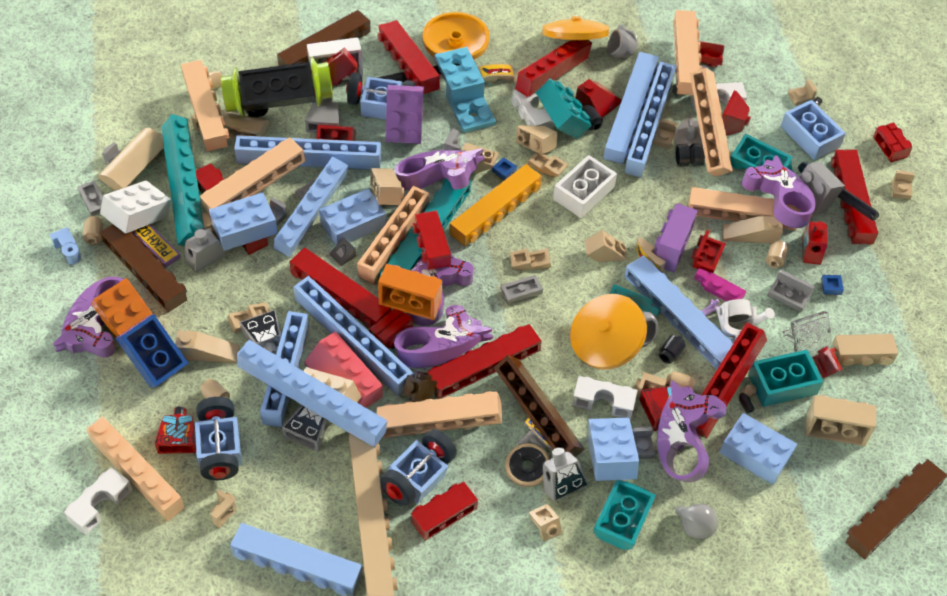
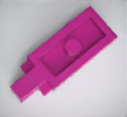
[694,268,747,302]

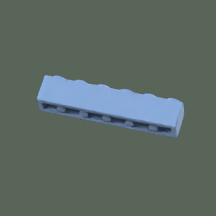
[273,156,348,257]
[260,311,309,427]
[230,523,363,596]

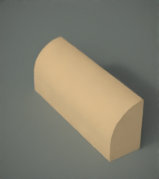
[192,110,270,139]
[97,128,164,191]

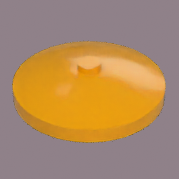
[423,12,490,60]
[542,16,609,40]
[570,294,647,370]

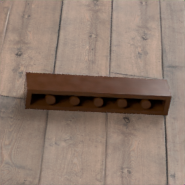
[277,10,371,66]
[100,224,187,313]
[494,355,585,458]
[845,459,947,560]

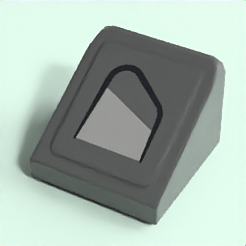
[330,238,356,266]

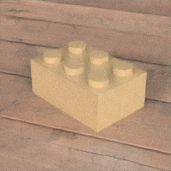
[805,395,876,446]

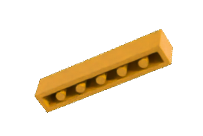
[449,164,542,246]

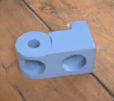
[50,227,81,264]

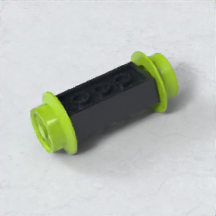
[221,57,333,117]

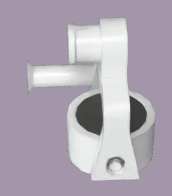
[716,299,775,343]

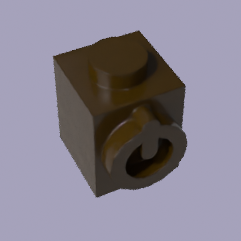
[402,371,438,402]

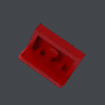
[698,41,724,67]
[691,230,726,273]

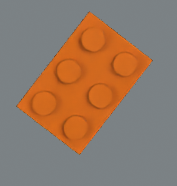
[378,264,442,321]
[91,278,153,338]

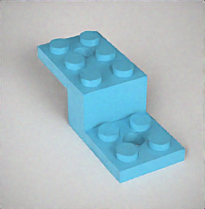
[435,47,496,133]

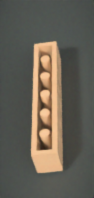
[673,10,702,95]
[181,60,230,152]
[689,67,733,176]
[200,137,306,214]
[357,186,429,284]
[688,187,800,230]
[377,391,502,438]
[86,417,184,521]

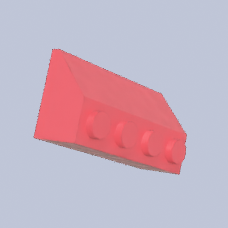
[304,331,383,408]

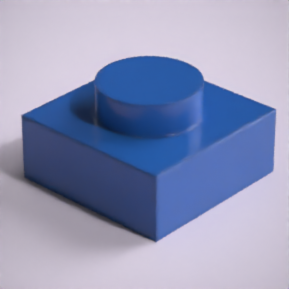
[492,157,517,181]
[821,275,844,295]

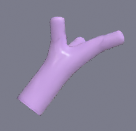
[701,299,720,316]

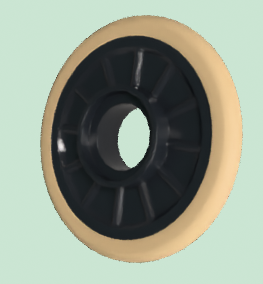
[505,443,550,487]

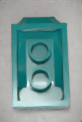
[730,133,794,172]
[593,480,656,550]

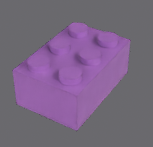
[386,85,424,144]
[654,203,698,273]

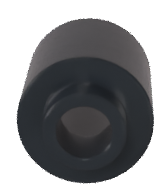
[581,105,603,131]
[658,335,686,364]

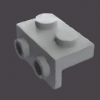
[767,270,815,313]

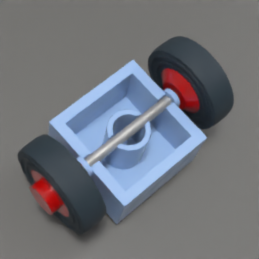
[346,73,415,120]
[195,397,242,481]
[380,429,457,506]

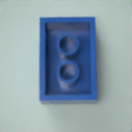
[115,314,189,388]

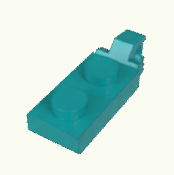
[610,284,661,316]

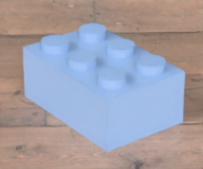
[781,100,846,160]
[319,188,386,245]
[209,192,278,251]
[719,413,797,485]
[587,418,639,481]

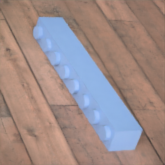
[603,52,659,164]
[624,62,677,178]
[234,136,381,170]
[624,255,733,369]
[294,276,413,397]
[237,340,387,448]

